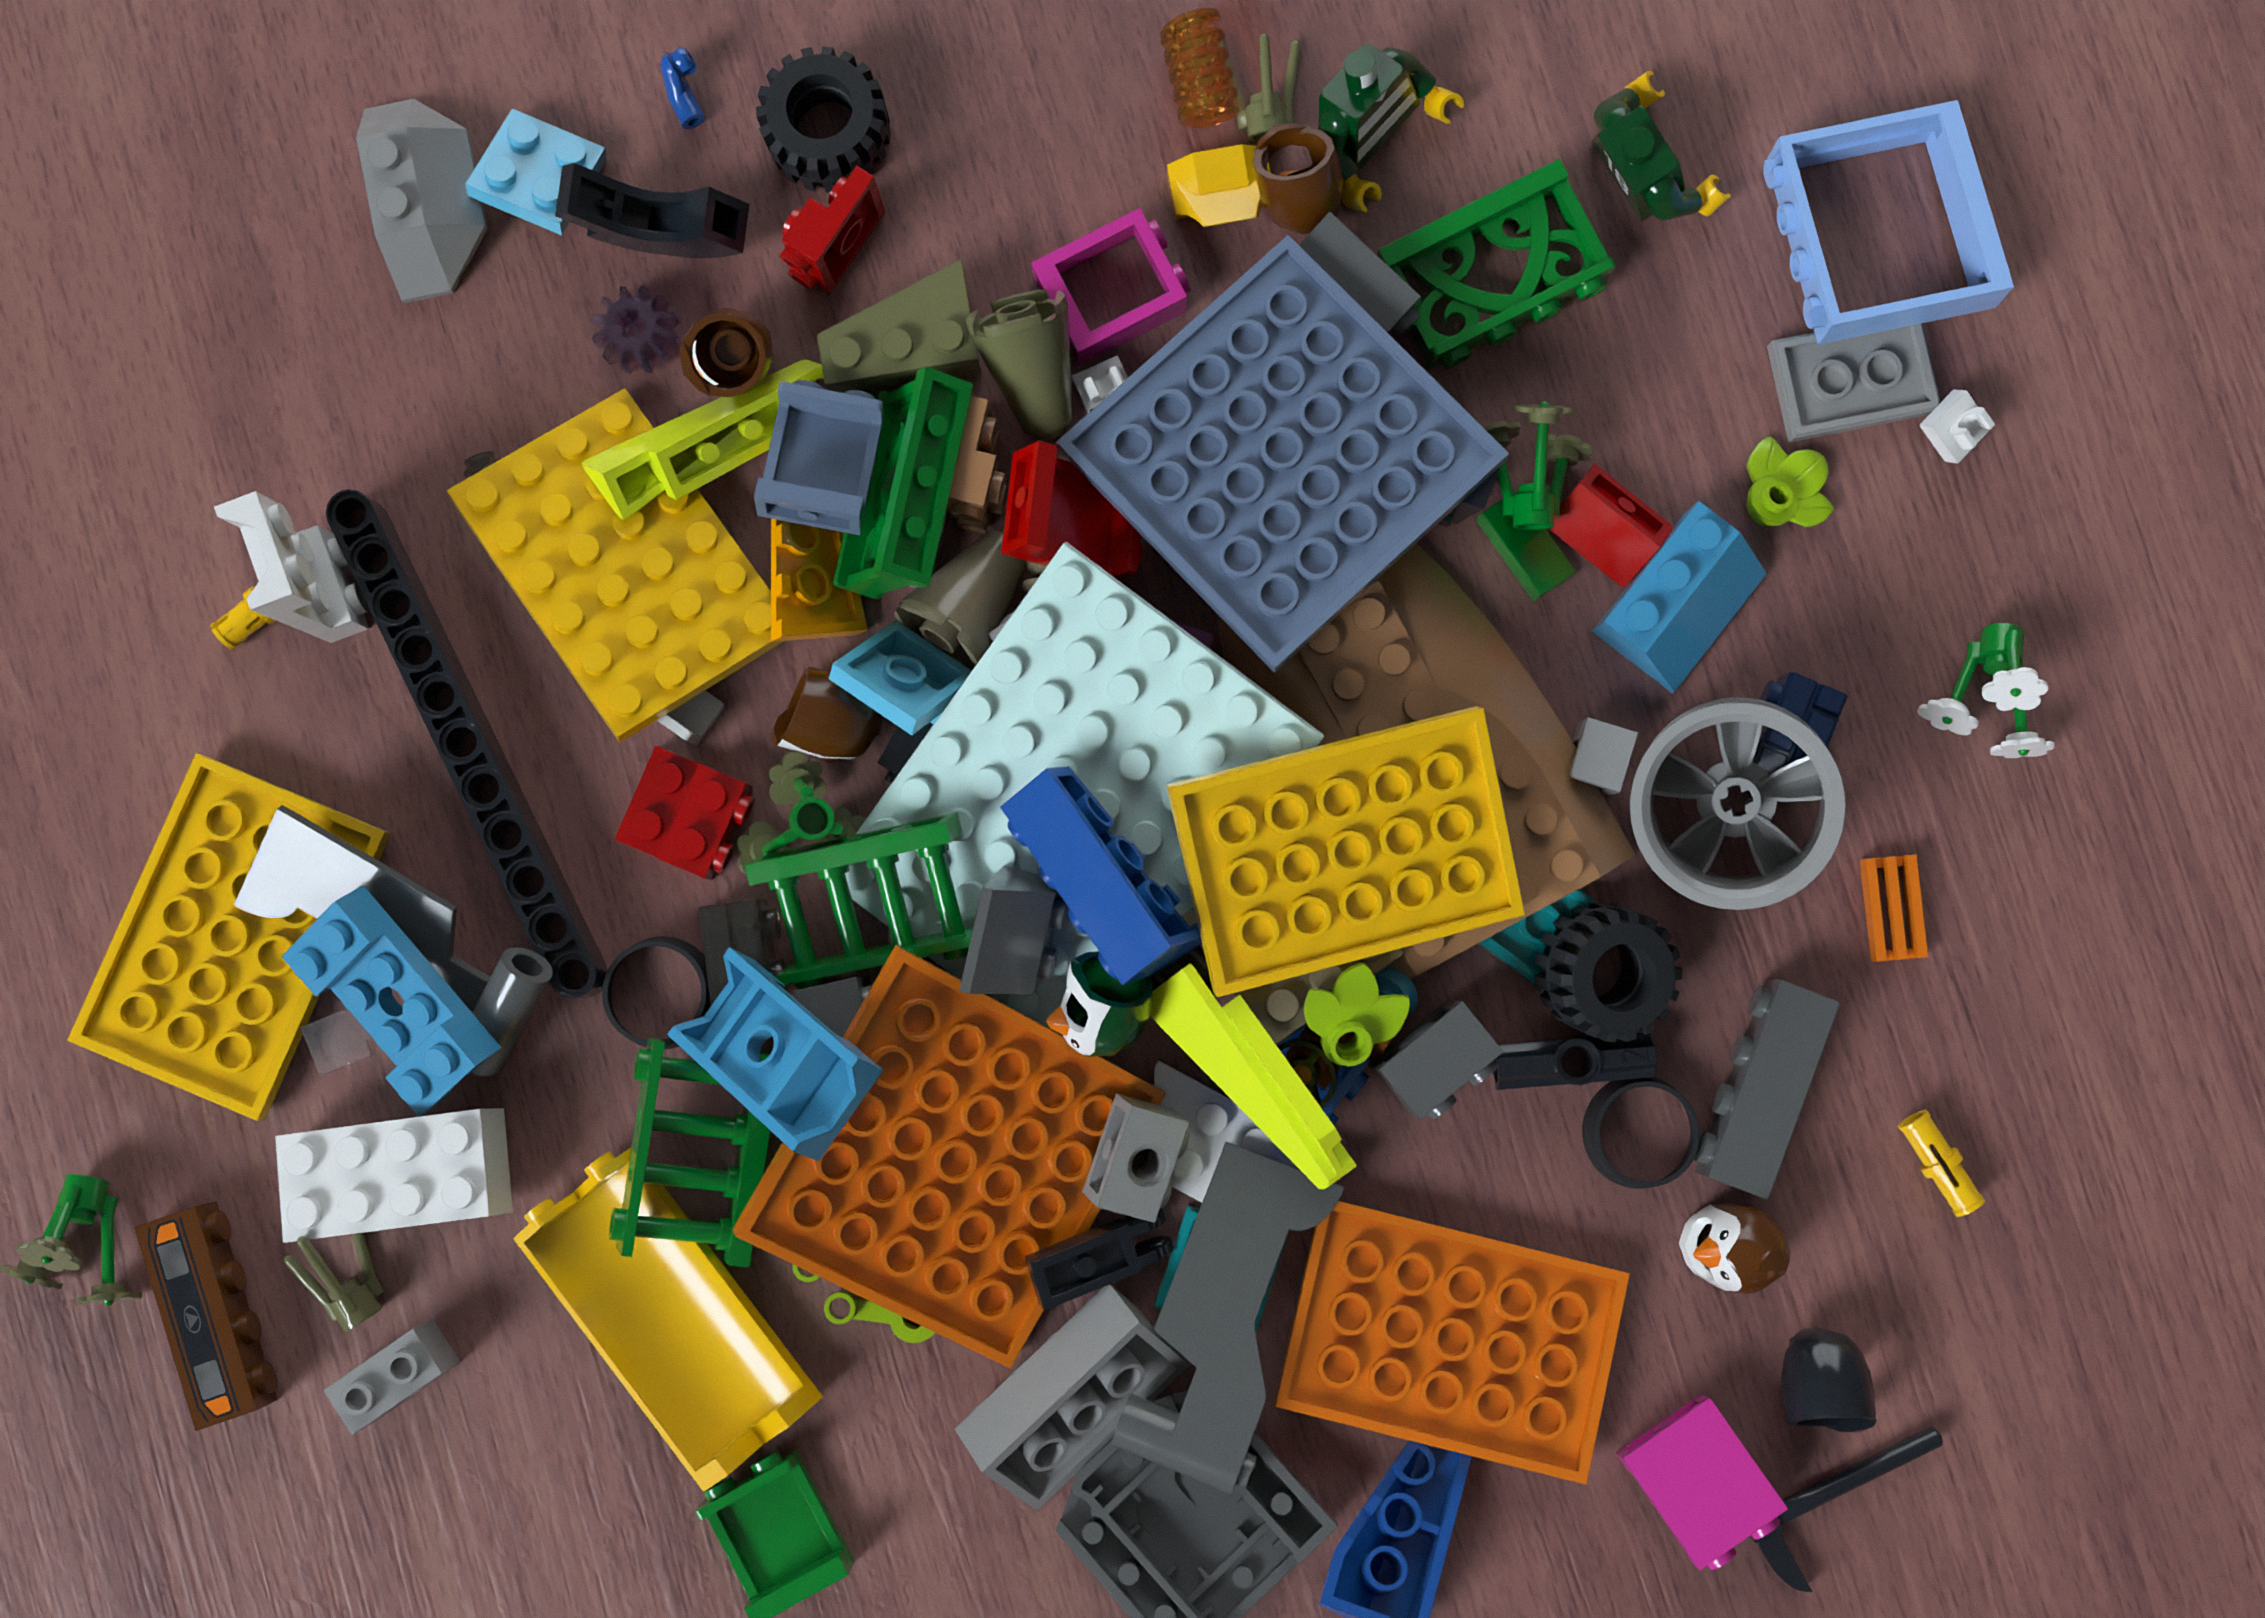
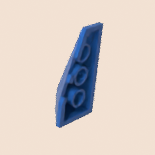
[1318,1440,1472,1618]

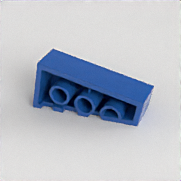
[1000,766,1202,985]

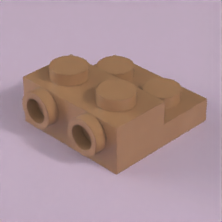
[947,396,1008,533]

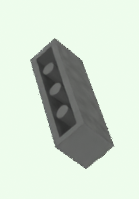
[1694,979,1840,1200]

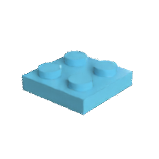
[465,109,607,235]

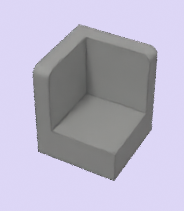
[1570,717,1638,796]

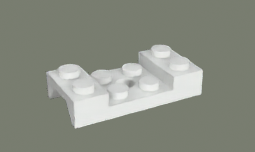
[214,491,369,643]

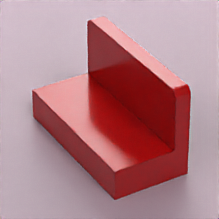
[1550,463,1674,587]

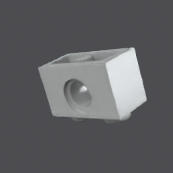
[1082,1093,1189,1223]
[323,1319,461,1435]

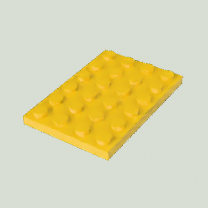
[446,388,784,743]
[1166,706,1525,997]
[67,753,391,1121]

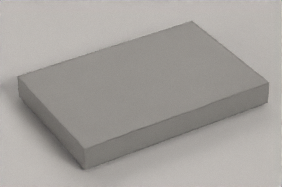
[1767,323,1941,443]

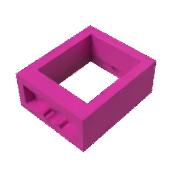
[1031,208,1191,366]

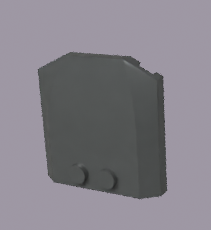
[1056,1389,1338,1618]

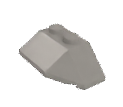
[356,99,488,303]

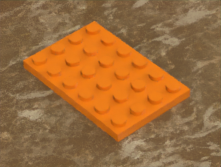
[1274,1201,1630,1485]

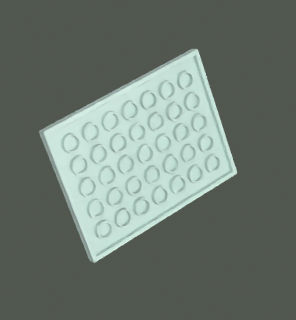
[845,542,1324,1034]

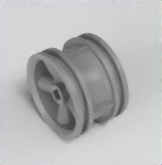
[1630,697,1846,910]

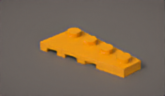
[771,519,868,642]

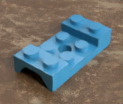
[282,885,502,1117]
[667,947,883,1161]

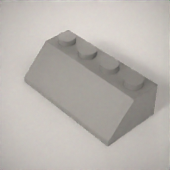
[955,1284,1190,1511]

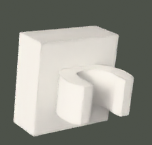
[1071,355,1128,414]
[1919,389,1995,463]

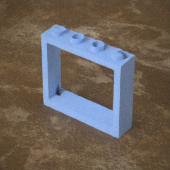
[1764,100,2014,345]

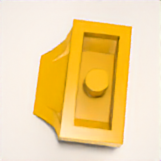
[1167,144,1271,227]

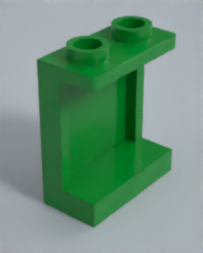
[695,1449,855,1618]

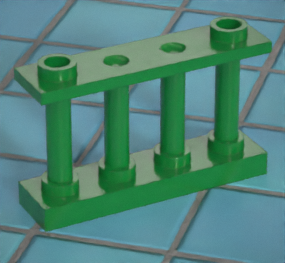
[744,812,974,990]
[609,1037,771,1267]

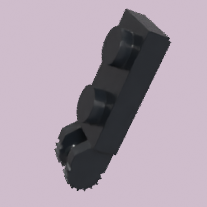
[1025,1208,1174,1310]

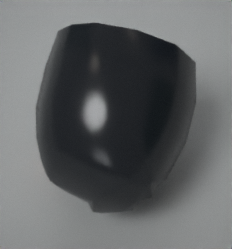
[1781,1326,1877,1433]

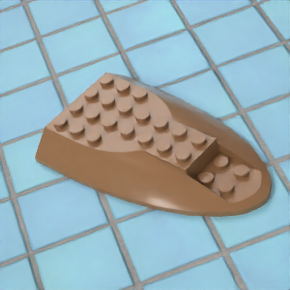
[1217,543,1636,979]

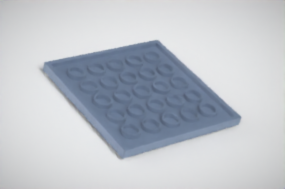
[1056,235,1509,673]

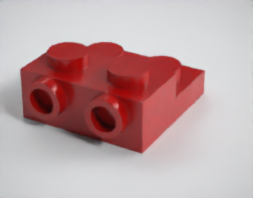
[779,165,886,295]
[614,745,755,880]

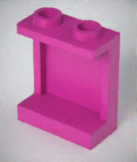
[1616,1394,1788,1570]

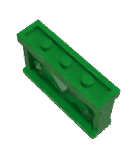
[1377,158,1616,370]
[833,366,973,599]

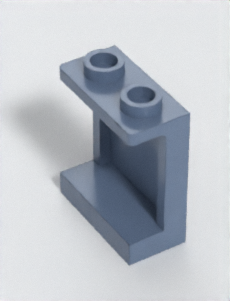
[754,380,884,535]

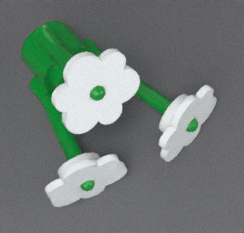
[1917,623,2055,758]

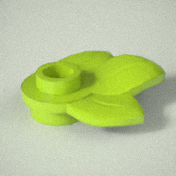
[1746,437,1834,527]
[1303,963,1410,1066]

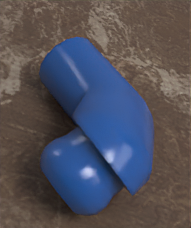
[660,47,705,129]

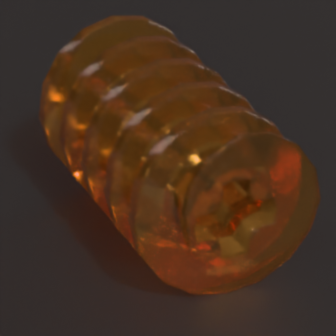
[1160,8,1240,129]

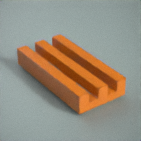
[1859,854,1928,962]

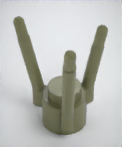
[1213,33,1301,143]
[284,1233,385,1332]

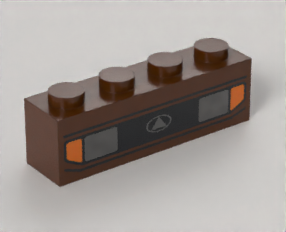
[134,1201,277,1431]

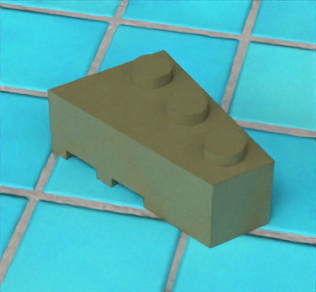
[817,259,982,394]

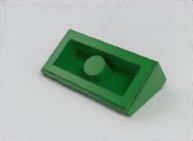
[1476,490,1576,602]

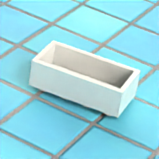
[275,1108,513,1243]

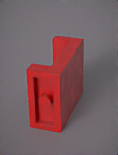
[1001,440,1143,580]

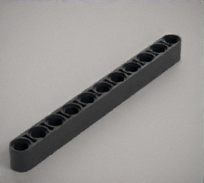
[326,489,608,998]

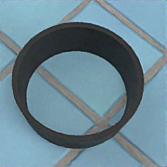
[602,936,719,1050]
[1582,1077,1700,1189]

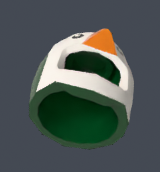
[1046,951,1152,1057]

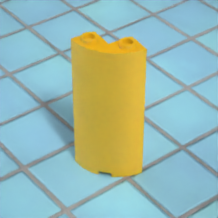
[513,1148,823,1492]

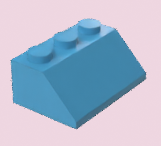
[1592,501,1767,693]

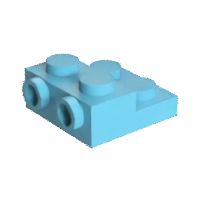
[829,620,972,735]

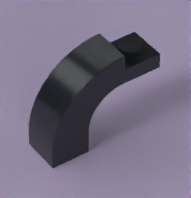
[555,163,750,258]

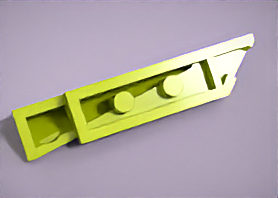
[581,359,824,520]
[1150,963,1357,1189]

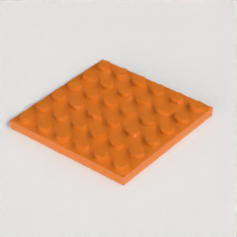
[732,945,1166,1369]

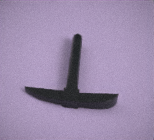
[1750,1427,1943,1592]

